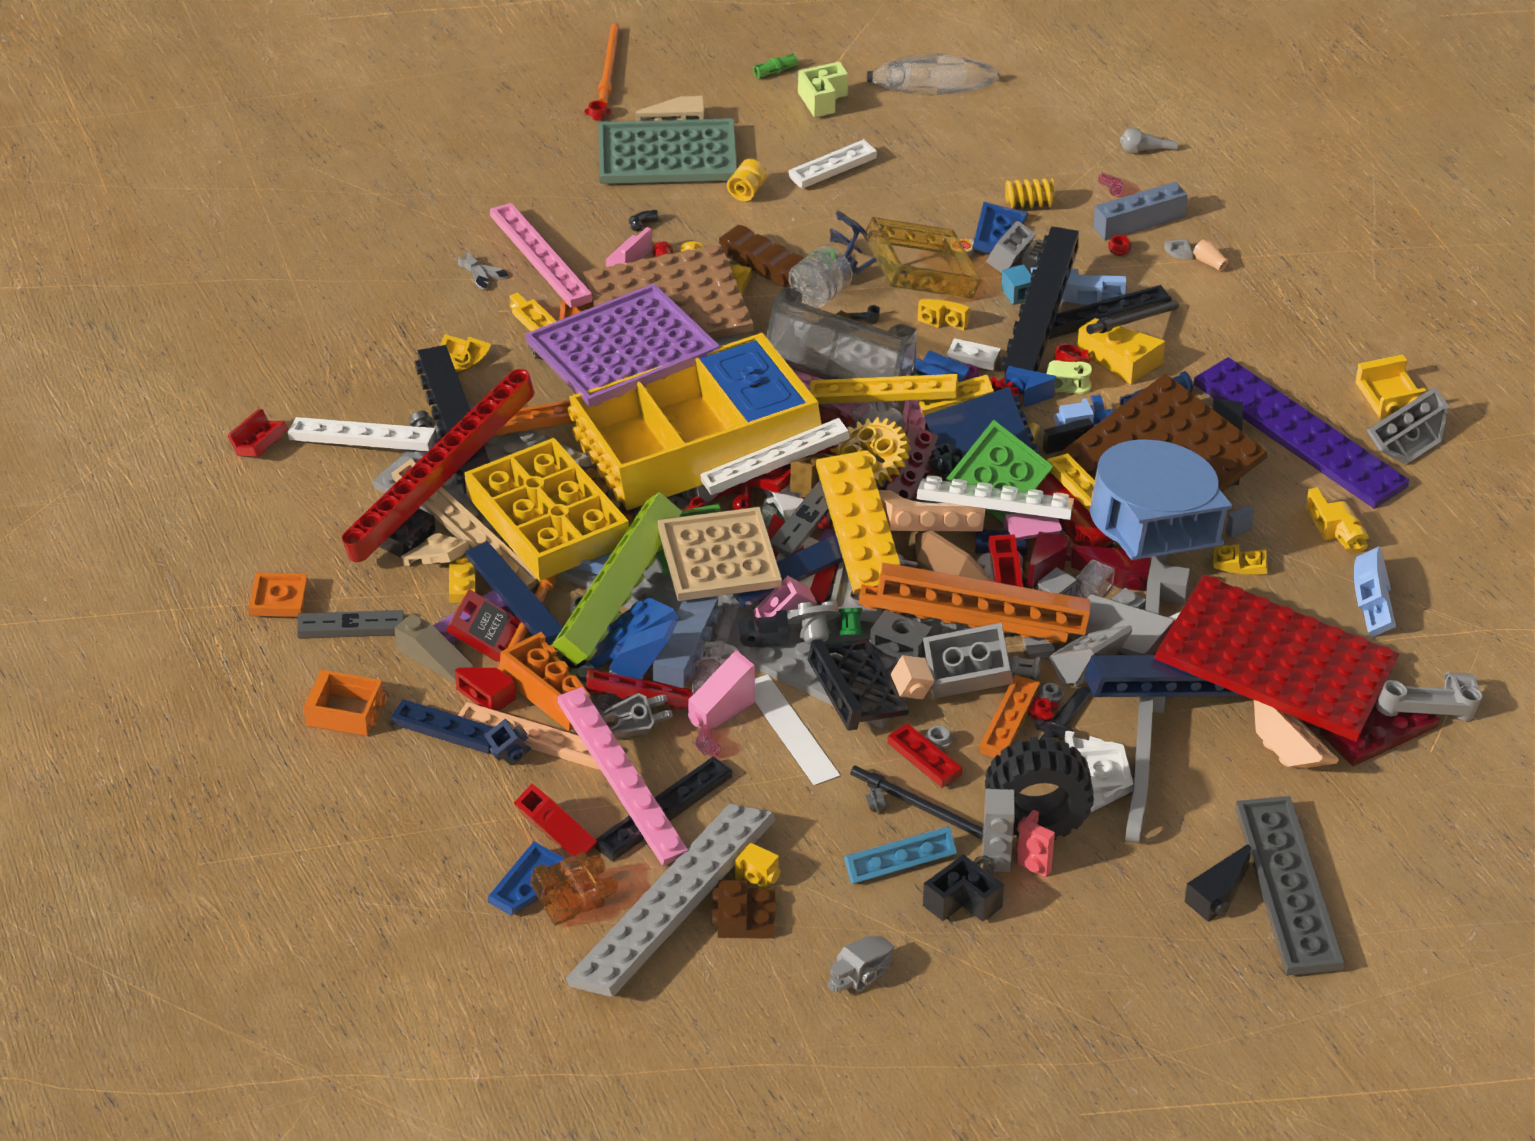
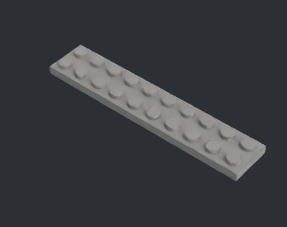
[566,804,775,997]

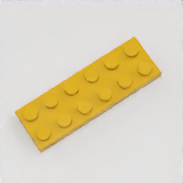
[816,450,901,595]

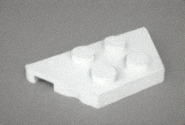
[1065,731,1133,813]

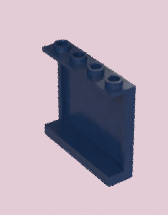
[924,387,1040,482]

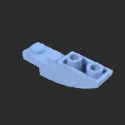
[1030,267,1126,305]
[1354,547,1396,637]

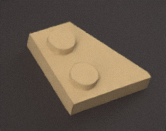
[401,533,470,566]

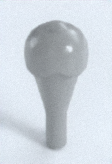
[1120,128,1178,154]

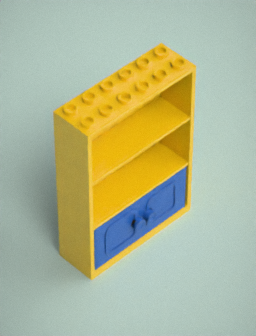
[568,333,821,510]

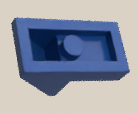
[1006,366,1056,407]

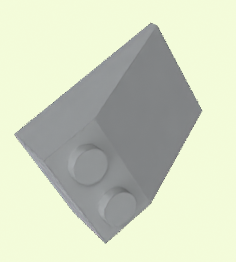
[1048,625,1133,686]

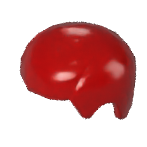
[1054,344,1093,373]

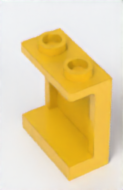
[1356,354,1427,419]

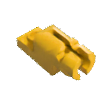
[1306,487,1369,554]

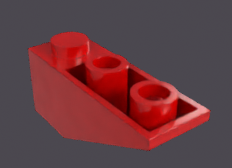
[513,783,598,862]

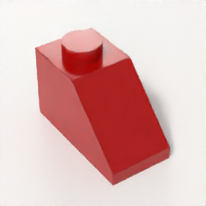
[455,667,516,711]

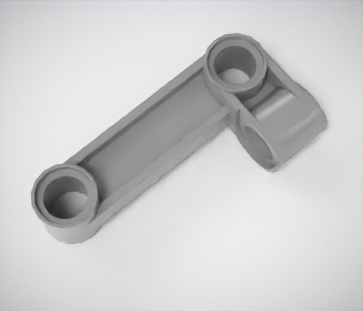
[1376,672,1483,721]

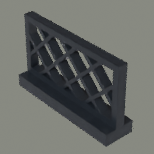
[807,639,909,731]

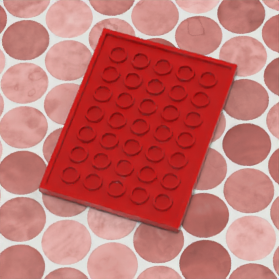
[1154,574,1399,742]

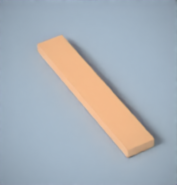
[458,702,601,770]

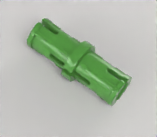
[753,53,798,79]

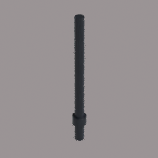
[1086,300,1179,334]
[850,765,983,840]

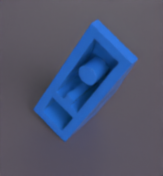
[609,620,677,679]

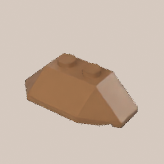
[914,530,995,582]

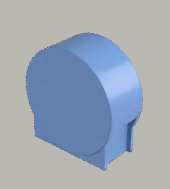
[1090,440,1232,560]

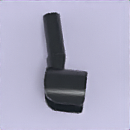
[848,305,880,324]

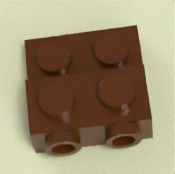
[712,880,775,939]

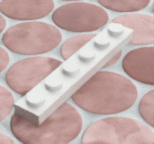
[288,417,437,451]
[700,418,850,495]

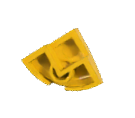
[440,334,491,373]

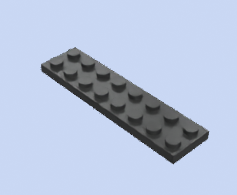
[1235,796,1344,976]

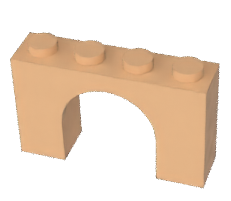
[878,490,986,531]

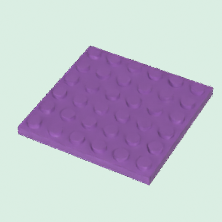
[525,284,720,407]

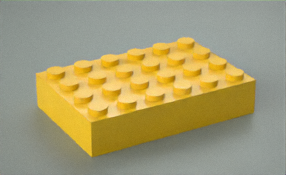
[465,438,629,581]

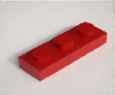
[887,723,962,788]

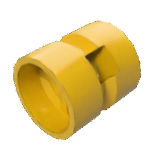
[727,159,768,201]

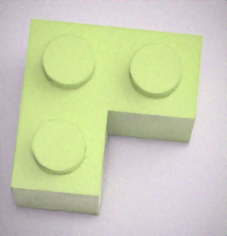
[798,62,848,117]

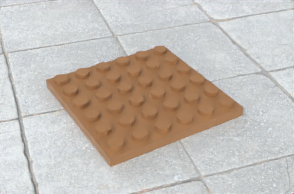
[583,244,754,339]

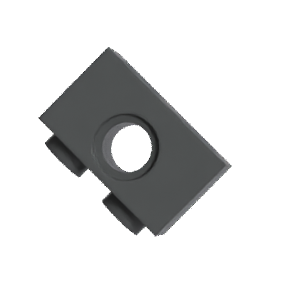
[870,610,932,659]

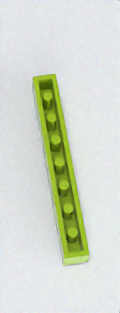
[552,492,682,665]

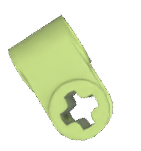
[1046,360,1092,394]

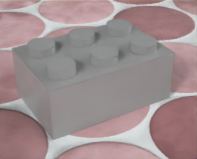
[923,623,1013,698]

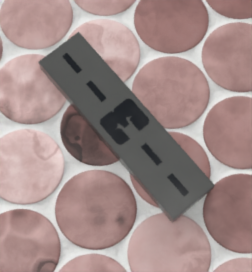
[770,480,829,557]
[297,610,404,638]

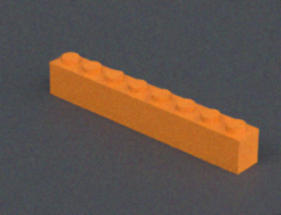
[877,562,1090,635]

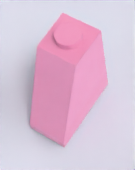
[688,651,755,733]

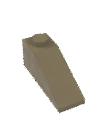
[395,613,474,684]

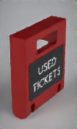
[445,589,521,662]

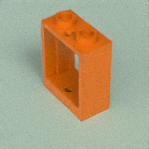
[304,670,386,736]

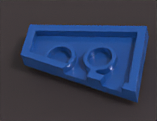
[972,202,1028,254]
[488,841,581,916]

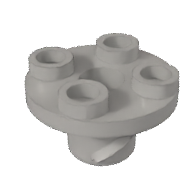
[787,601,840,644]

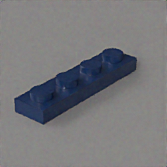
[391,699,494,754]

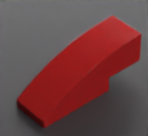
[988,534,1023,587]

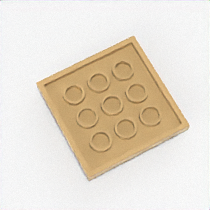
[658,507,782,601]

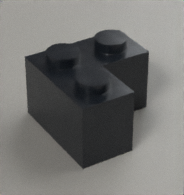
[923,854,1004,922]

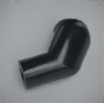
[629,209,659,231]

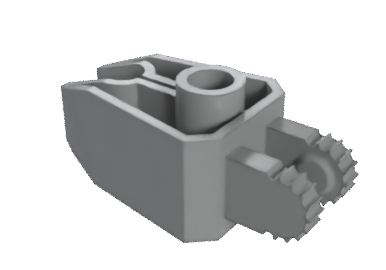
[600,693,673,739]
[827,936,895,993]

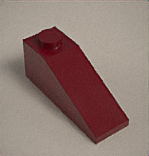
[1027,532,1073,588]
[1071,545,1150,591]

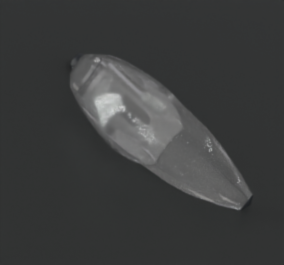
[867,53,1000,95]

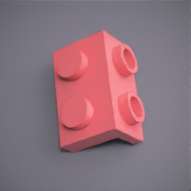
[1016,810,1055,877]

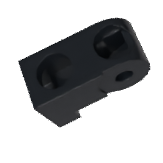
[738,610,789,647]

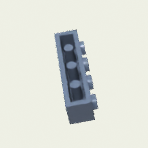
[1093,182,1188,241]
[653,596,721,688]

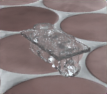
[851,401,905,428]

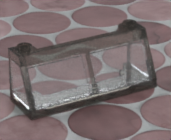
[766,287,917,402]

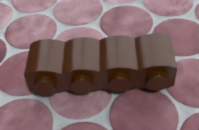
[719,225,809,289]

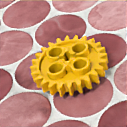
[830,417,911,487]

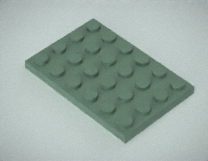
[598,119,737,184]

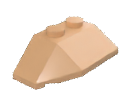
[1254,700,1339,768]

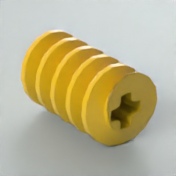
[1005,178,1054,209]

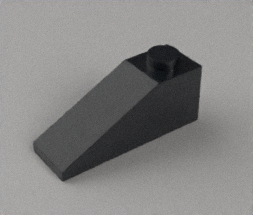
[1185,844,1252,922]

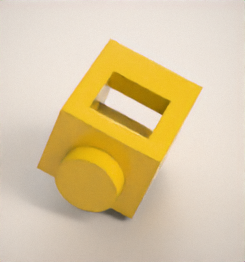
[735,843,780,888]

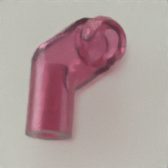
[1098,172,1124,196]
[695,724,721,758]

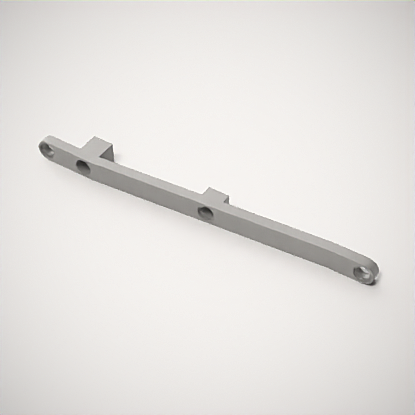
[1125,554,1190,843]

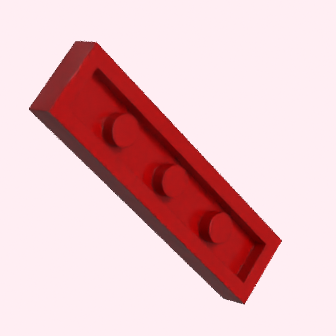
[586,669,693,709]

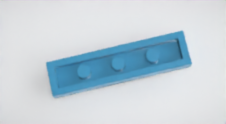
[844,826,957,883]

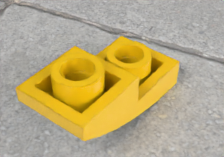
[918,299,970,331]
[1213,544,1268,575]

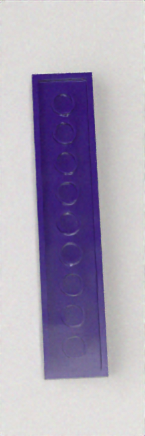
[1193,357,1409,509]

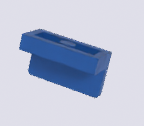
[910,351,970,382]

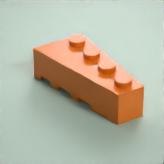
[500,632,591,731]

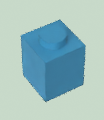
[1001,265,1032,305]

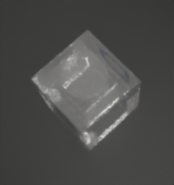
[1075,559,1115,599]

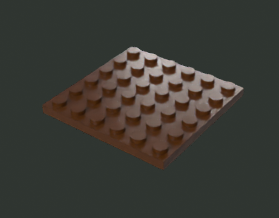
[1054,373,1268,492]

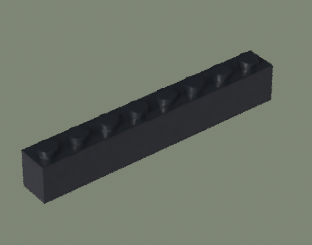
[1001,226,1079,381]
[414,345,490,494]

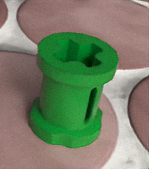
[839,608,863,635]

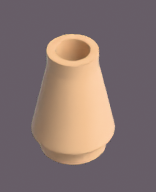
[1193,239,1228,271]

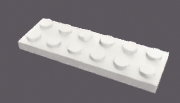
[917,476,1074,520]

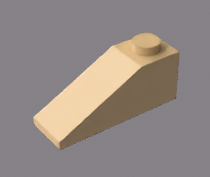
[636,96,704,121]

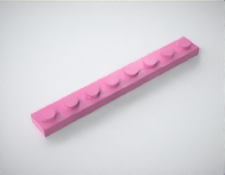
[490,203,592,308]
[557,687,688,866]

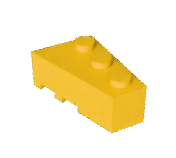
[1077,318,1165,385]

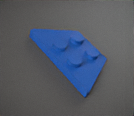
[588,598,679,669]

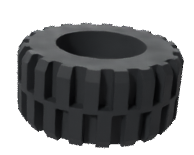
[985,737,1094,840]

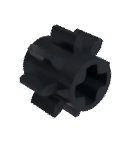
[930,443,963,474]

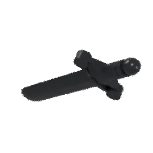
[1035,687,1091,740]

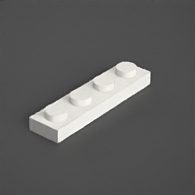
[789,140,877,189]

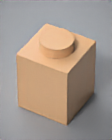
[891,655,935,700]

